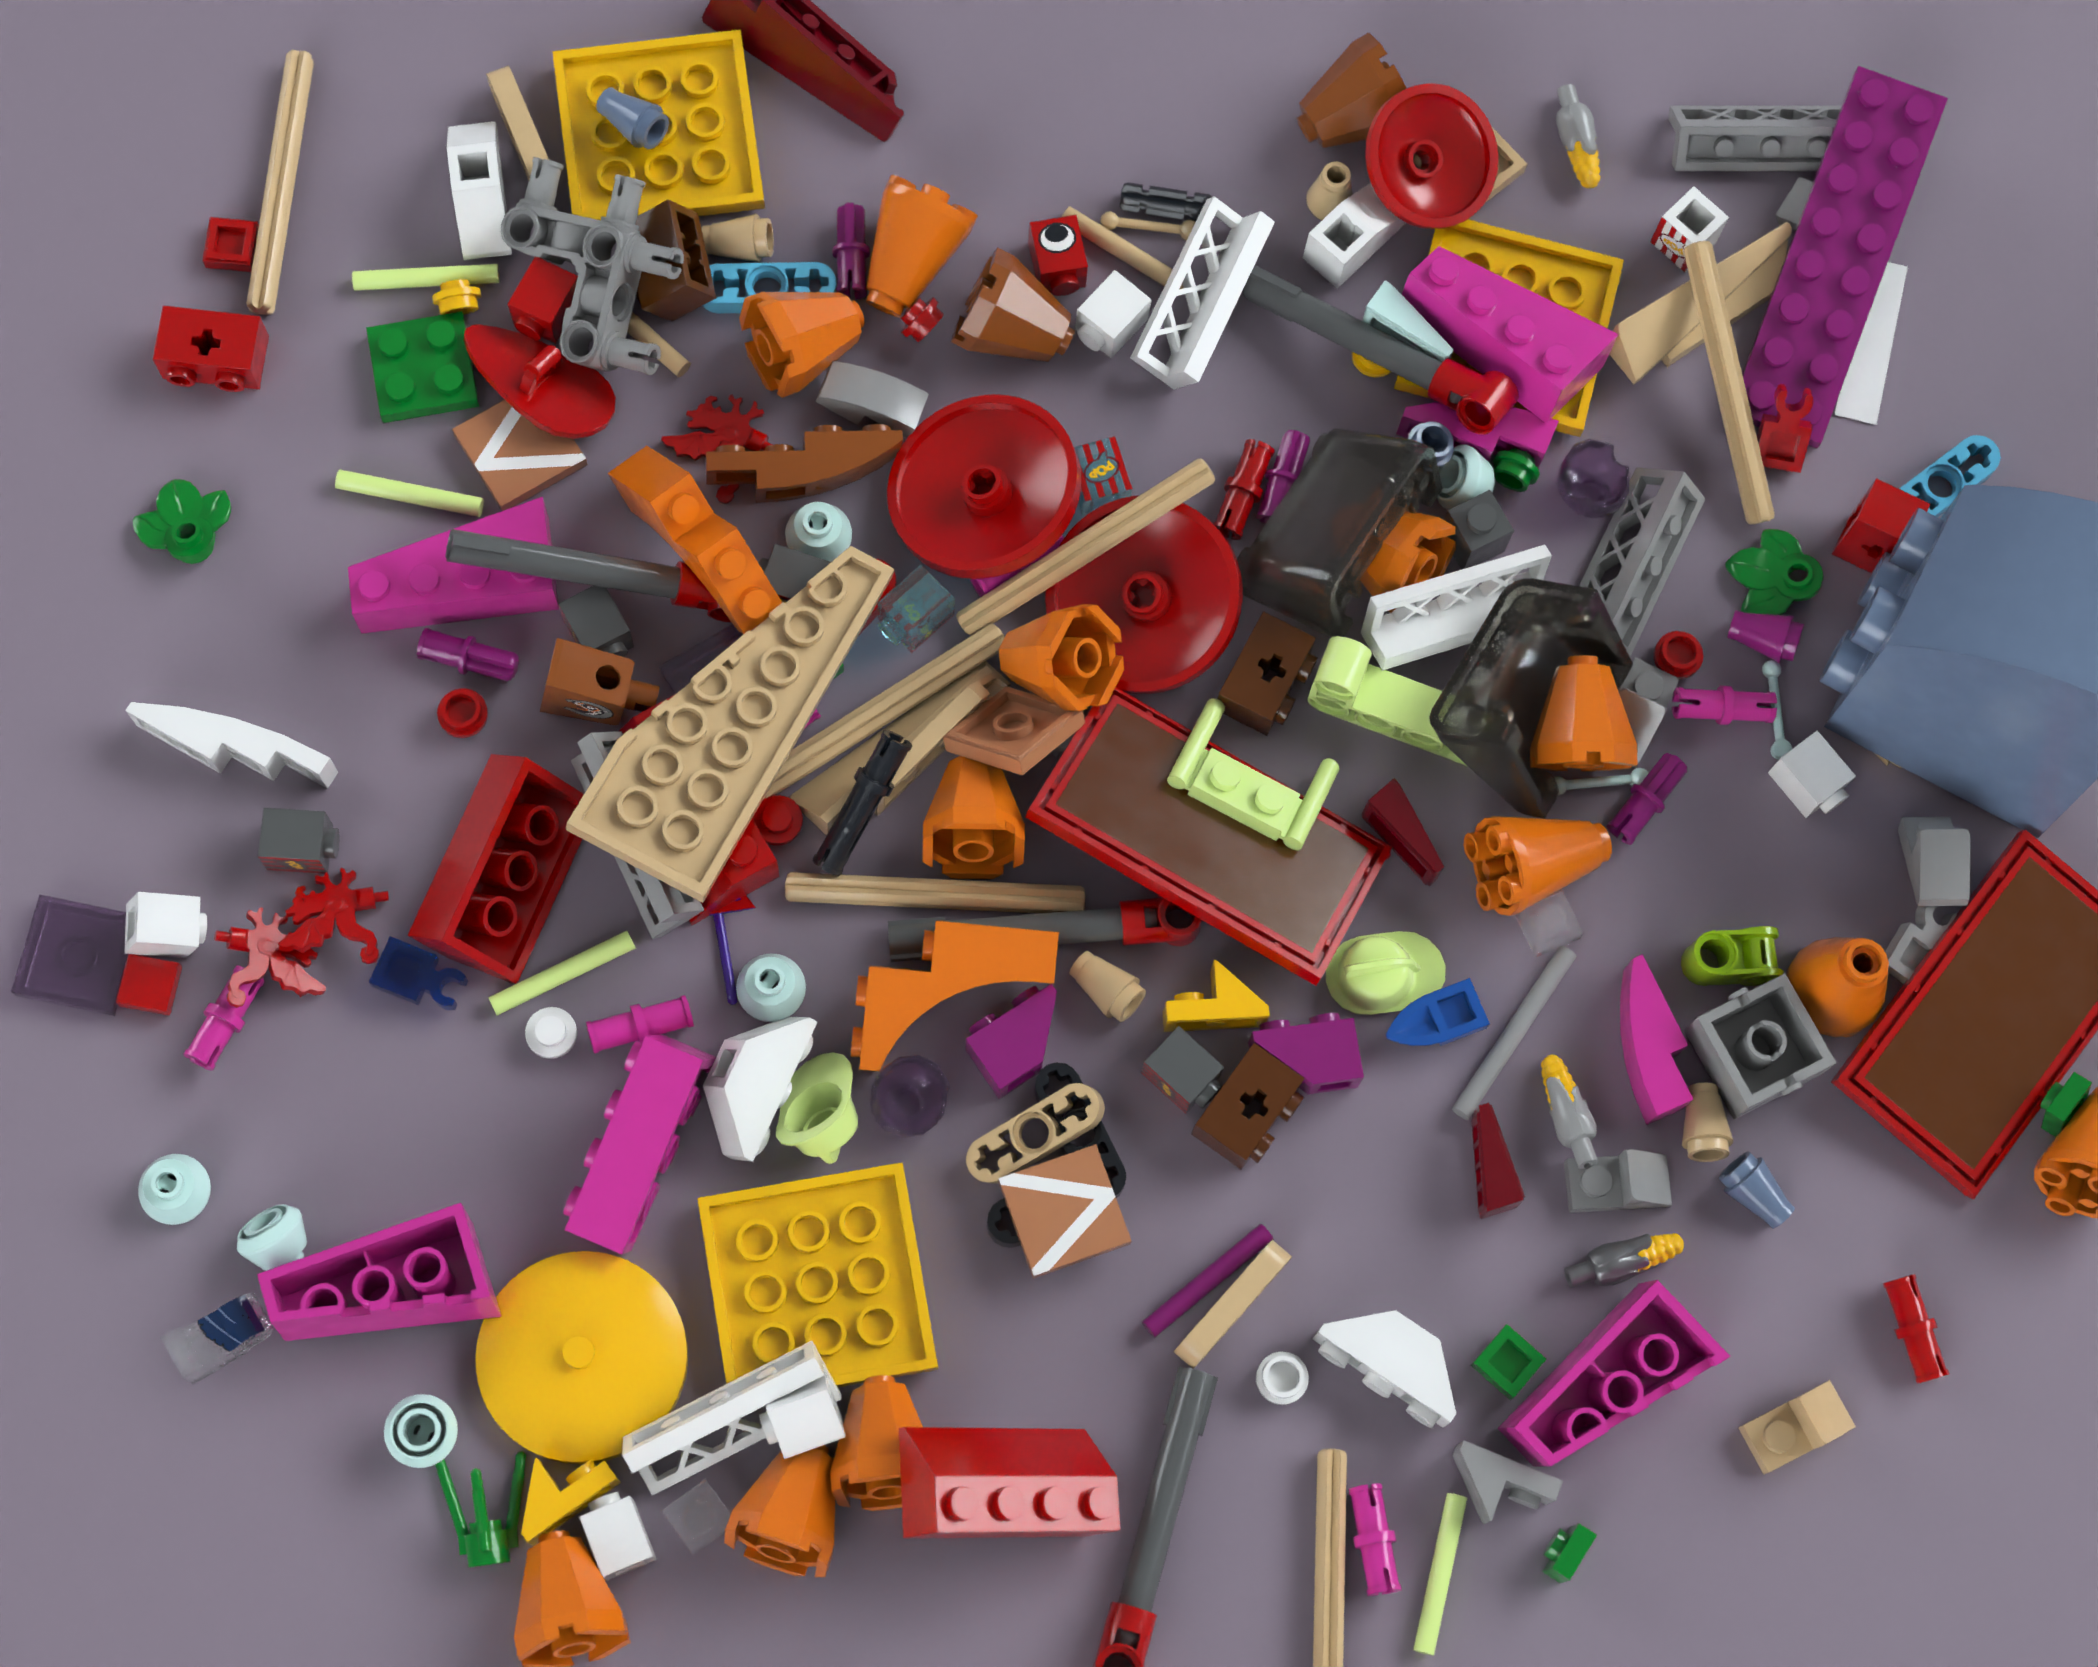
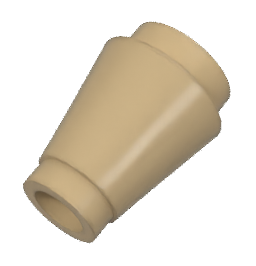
[1306,161,1353,220]
[701,214,774,262]
[1069,951,1146,1022]
[1682,1082,1734,1162]

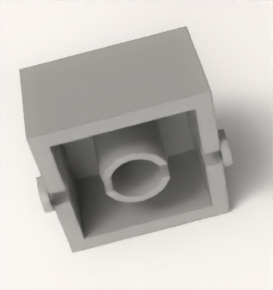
[1684,973,1836,1119]

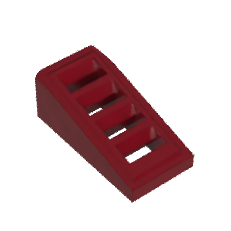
[1361,778,1444,886]
[1471,1102,1525,1219]

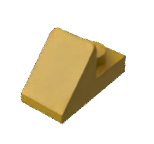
[1162,960,1269,1032]
[521,1458,621,1546]

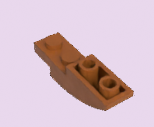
[706,424,903,503]

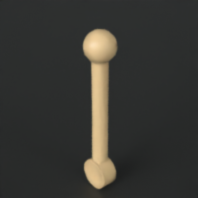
[1100,211,1195,241]

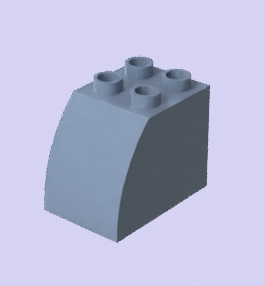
[1819,485,2098,838]

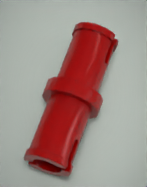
[1213,439,1275,540]
[1883,1274,1950,1384]

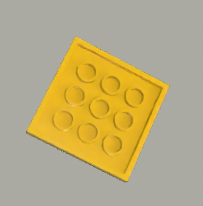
[552,30,765,220]
[1394,219,1624,437]
[697,1162,938,1388]

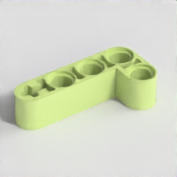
[1307,636,1505,769]

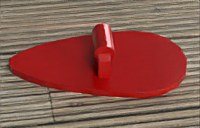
[463,324,616,439]

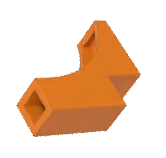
[607,446,782,634]
[851,920,1059,1071]

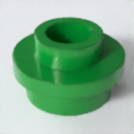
[1493,448,1540,492]

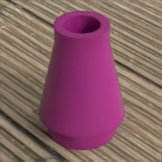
[1727,610,1804,663]

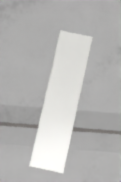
[1835,262,1908,425]

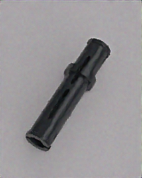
[812,730,912,876]

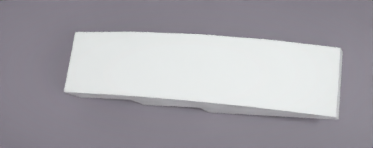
[125,702,338,789]

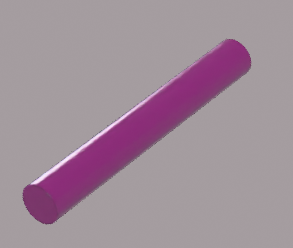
[1142,1224,1273,1338]

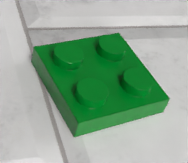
[366,311,480,423]

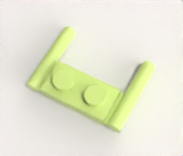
[1167,698,1340,850]

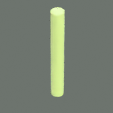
[352,264,500,291]
[335,469,484,517]
[488,930,636,1016]
[1413,1493,1467,1656]

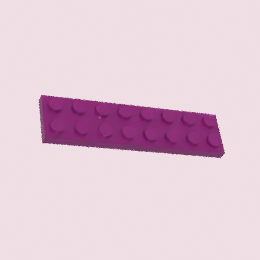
[1742,66,1948,448]

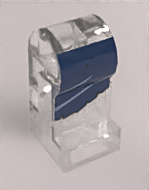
[160,1293,275,1384]

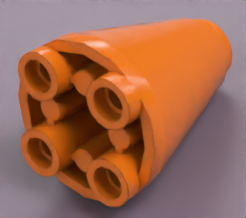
[865,175,978,318]
[1463,816,1612,916]
[1786,937,1889,1037]
[2034,1087,2098,1218]

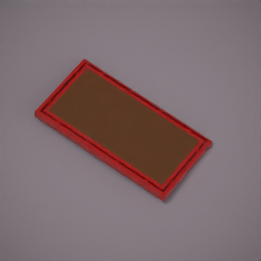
[1025,687,1392,986]
[1831,829,2098,1199]

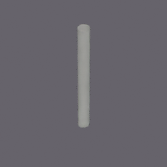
[1452,946,1577,1120]

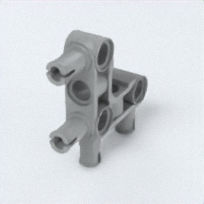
[501,157,684,375]

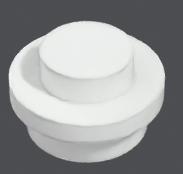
[525,1007,577,1059]
[1256,1352,1309,1405]

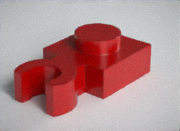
[1757,384,1813,473]

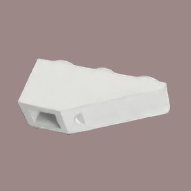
[1303,183,1406,289]

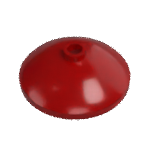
[1365,83,1498,229]

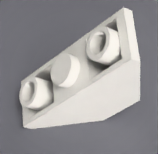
[447,121,512,260]
[703,1017,817,1162]
[1312,1310,1456,1428]

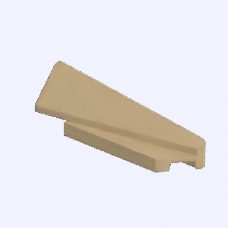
[1609,222,1792,384]
[790,661,1011,836]

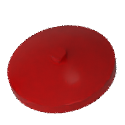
[887,394,1082,579]
[1045,496,1243,694]

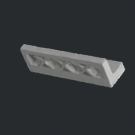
[1668,106,1842,171]
[1558,467,1705,662]
[571,731,704,939]

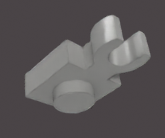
[1885,906,1957,984]

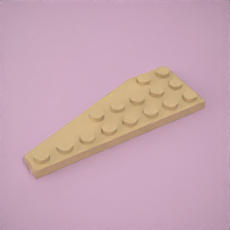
[566,546,895,903]

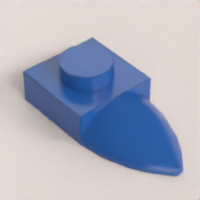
[1386,978,1490,1046]

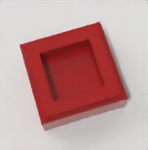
[202,217,259,272]
[116,954,182,1016]

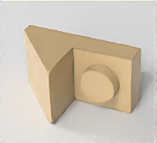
[1738,1380,1856,1474]

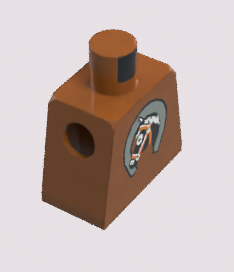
[540,638,660,725]

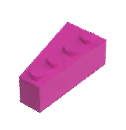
[1402,246,1619,423]
[348,497,559,634]
[563,1035,716,1254]
[257,1202,502,1341]
[1497,1280,1731,1467]

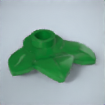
[133,479,232,564]
[1725,529,1823,615]

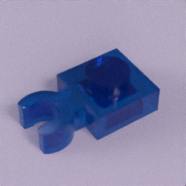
[369,936,468,1010]

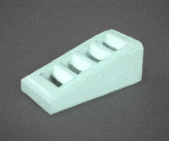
[1362,280,1454,362]

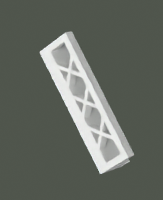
[1130,197,1275,389]
[1361,545,1560,671]
[622,1341,842,1496]

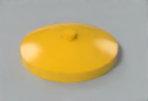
[475,1251,688,1464]

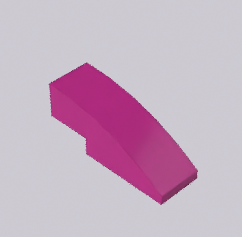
[1396,402,1559,468]
[1620,954,1693,1125]

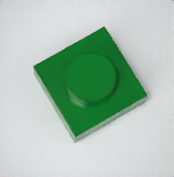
[2040,1072,2092,1137]
[1471,1324,1546,1400]
[1542,1523,1597,1584]

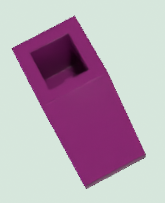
[965,984,1057,1099]
[1248,1013,1364,1094]

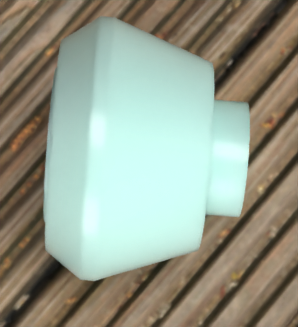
[1432,444,1495,509]
[785,502,852,562]
[736,954,806,1022]
[138,1154,211,1225]
[237,1204,307,1271]
[384,1394,458,1468]

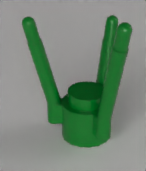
[435,1451,526,1568]

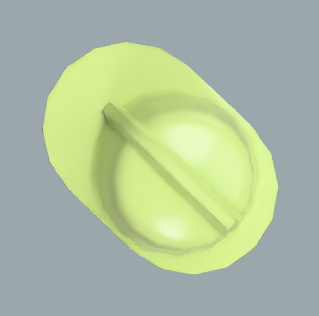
[1326,931,1446,1015]
[776,1052,858,1164]

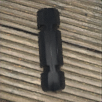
[1120,182,1213,221]

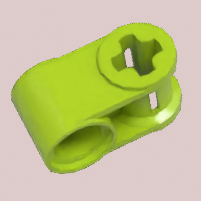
[1681,926,1784,986]

